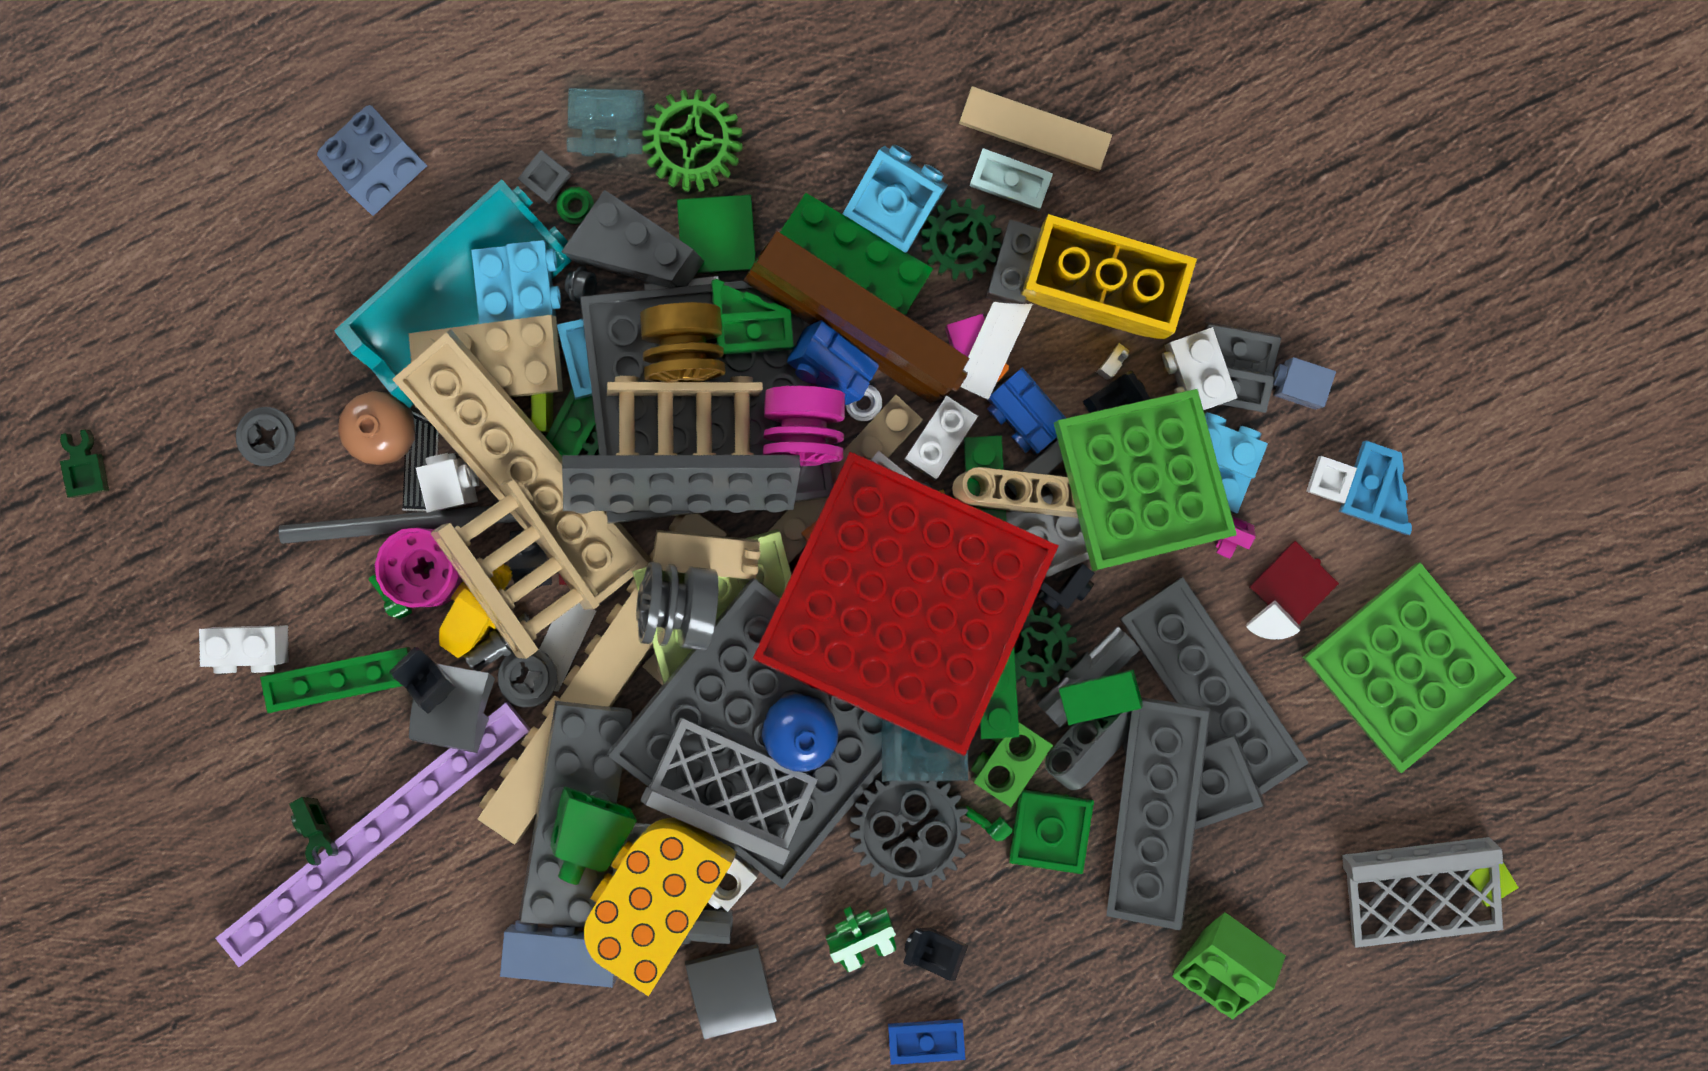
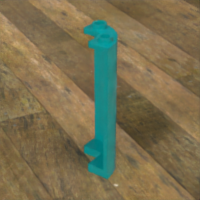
[334,179,572,408]

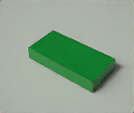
[1059,670,1143,725]

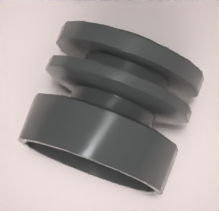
[636,562,718,650]

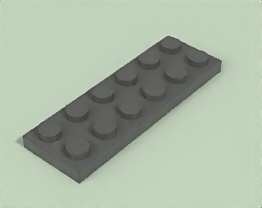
[562,455,800,514]
[1119,577,1308,795]
[1106,697,1211,930]
[519,701,632,927]

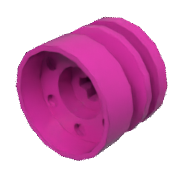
[763,386,845,466]
[375,528,463,608]

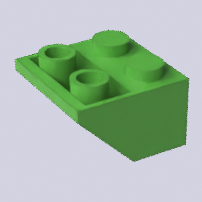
[1172,912,1286,1020]

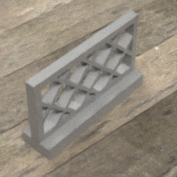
[640,718,818,865]
[1342,837,1503,948]

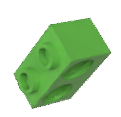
[970,721,1053,807]

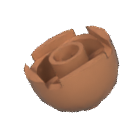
[338,391,415,465]

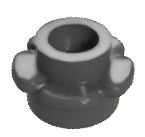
[565,266,597,302]

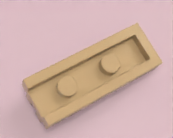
[653,530,761,579]

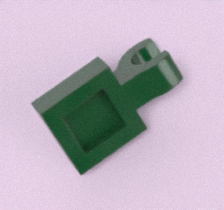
[289,797,338,866]

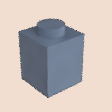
[1273,357,1336,410]

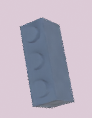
[500,920,617,988]

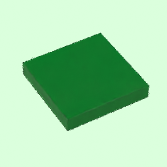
[677,195,756,275]
[1008,789,1094,874]

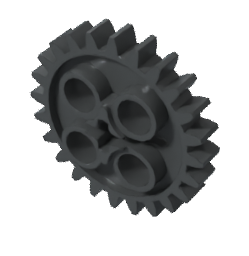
[850,768,971,891]

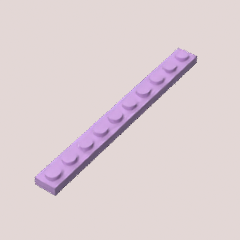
[215,702,531,967]

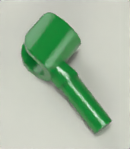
[368,574,412,619]
[965,805,1013,841]

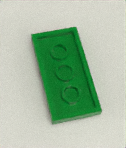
[780,193,933,315]

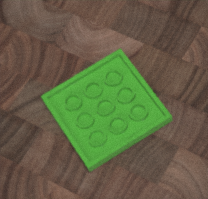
[1053,389,1237,571]
[1302,563,1516,773]

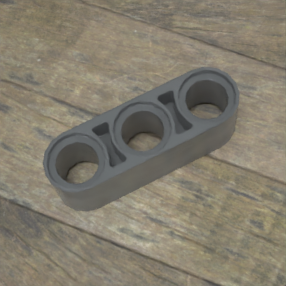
[1045,711,1132,790]

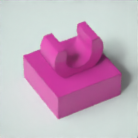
[1216,516,1256,559]

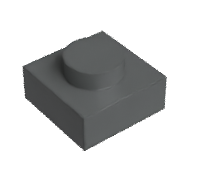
[518,150,572,204]

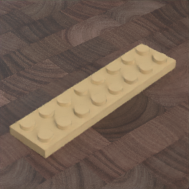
[392,329,651,603]

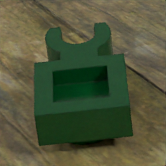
[60,429,109,498]

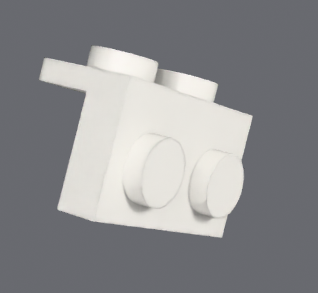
[1162,327,1237,410]

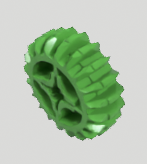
[642,89,743,192]

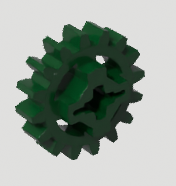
[921,199,1002,281]
[1014,607,1077,687]

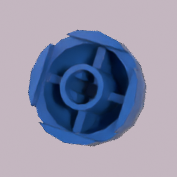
[761,694,838,772]

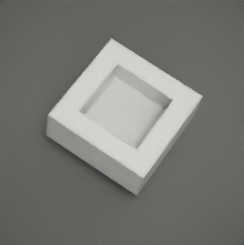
[1306,456,1357,504]

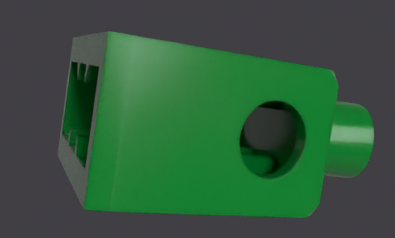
[550,786,637,885]

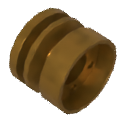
[640,302,725,383]

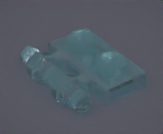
[567,88,645,157]

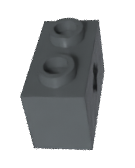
[985,220,1041,304]

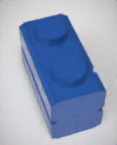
[787,320,879,405]
[987,367,1066,455]

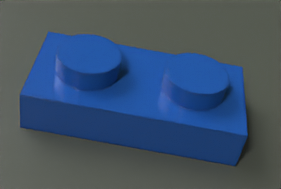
[888,1019,965,1065]

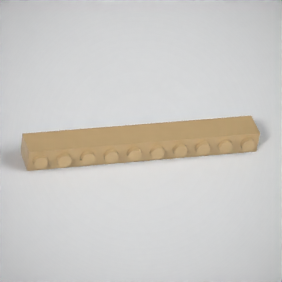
[478,513,730,845]

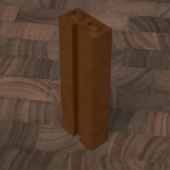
[743,231,970,404]

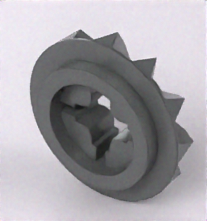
[236,407,297,467]
[498,650,558,707]

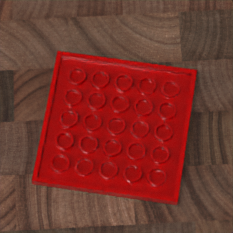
[753,452,1059,756]

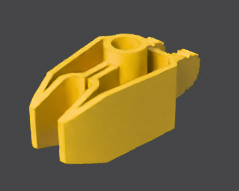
[439,564,513,658]

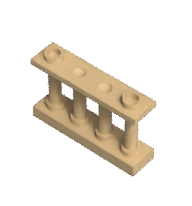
[607,376,763,455]
[430,479,600,659]

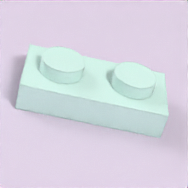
[970,148,1053,211]

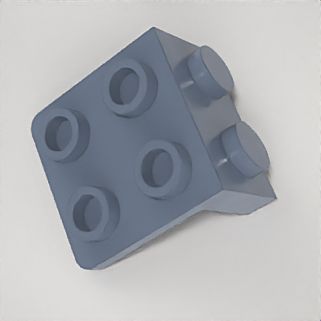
[317,105,427,216]

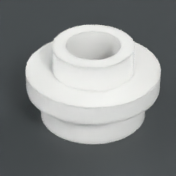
[845,385,882,421]

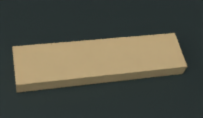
[959,86,1112,172]

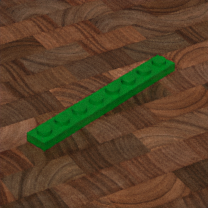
[963,436,1019,739]

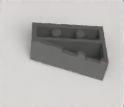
[561,190,705,288]

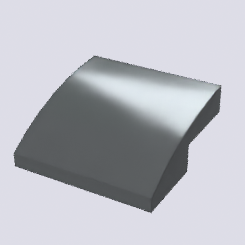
[1205,322,1281,413]
[409,664,495,753]
[685,944,777,1039]

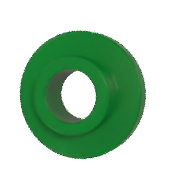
[557,187,594,225]

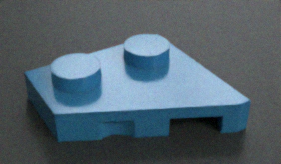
[1339,441,1412,535]

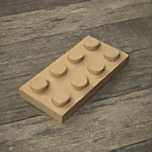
[409,315,563,408]

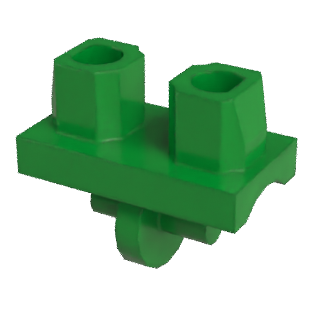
[825,906,896,972]

